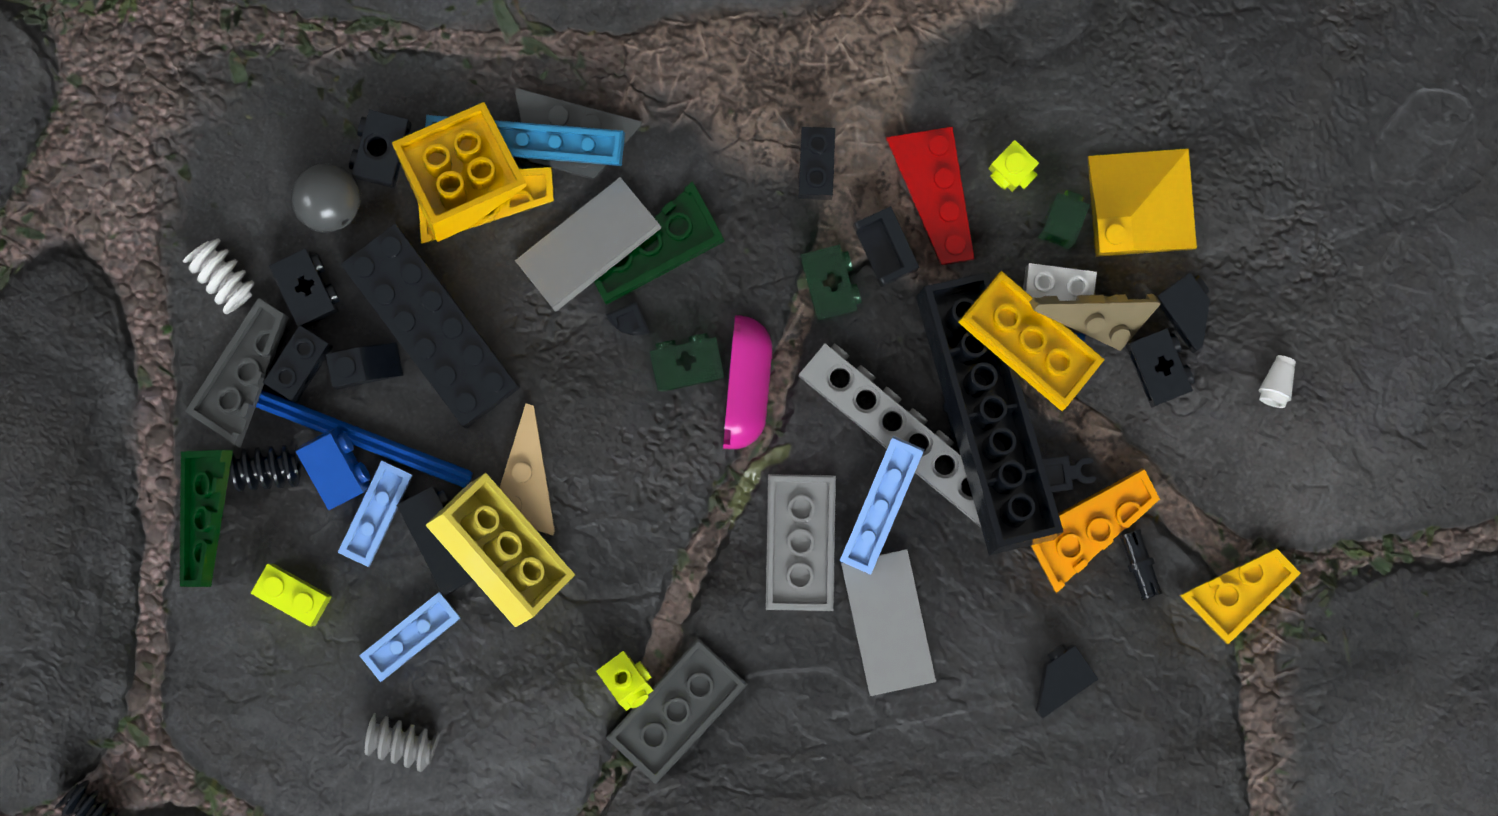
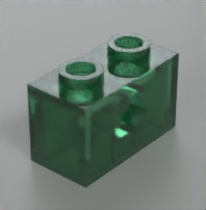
[1037,190,1090,249]
[800,244,862,323]
[650,333,725,393]

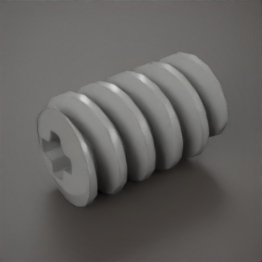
[364,713,440,772]

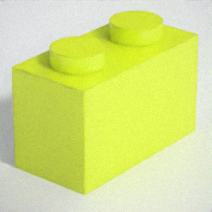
[251,564,332,627]

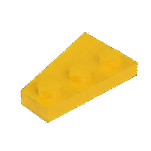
[1179,549,1301,644]

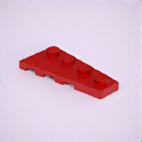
[886,127,974,266]

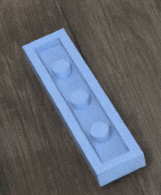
[840,436,925,575]

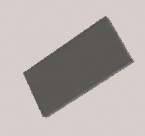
[606,638,748,784]

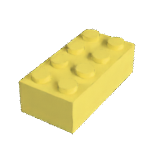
[426,473,575,627]

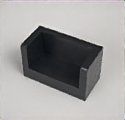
[853,206,920,287]

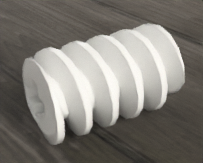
[182,238,255,314]

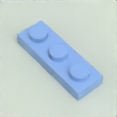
[338,460,413,567]
[359,592,461,682]

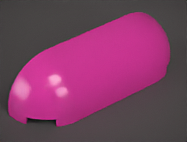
[723,315,773,449]

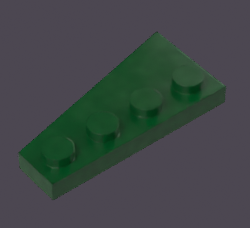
[180,450,233,587]

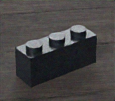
[396,486,474,596]

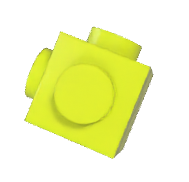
[989,140,1039,192]
[596,651,654,711]

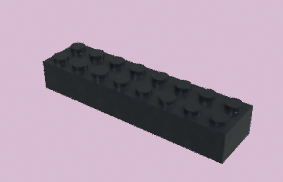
[916,272,1063,556]

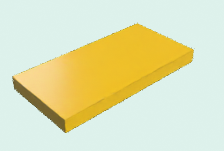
[958,271,1105,411]

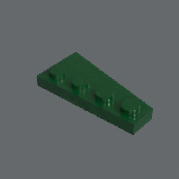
[594,181,725,305]

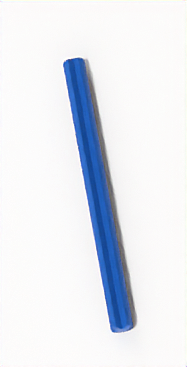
[256,390,473,488]

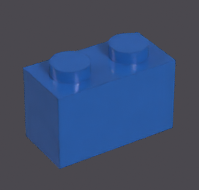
[295,426,370,510]

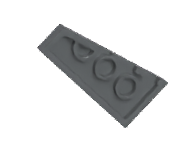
[185,298,289,448]

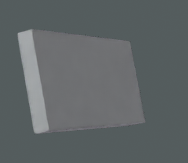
[515,177,661,312]
[766,474,836,611]
[841,549,936,696]

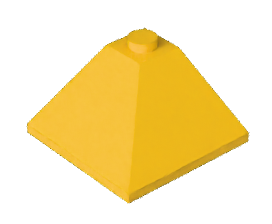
[392,102,527,242]
[1088,148,1197,257]

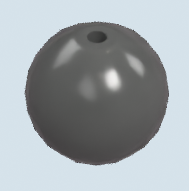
[291,163,361,233]

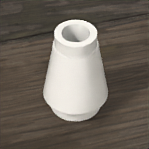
[1258,355,1296,408]

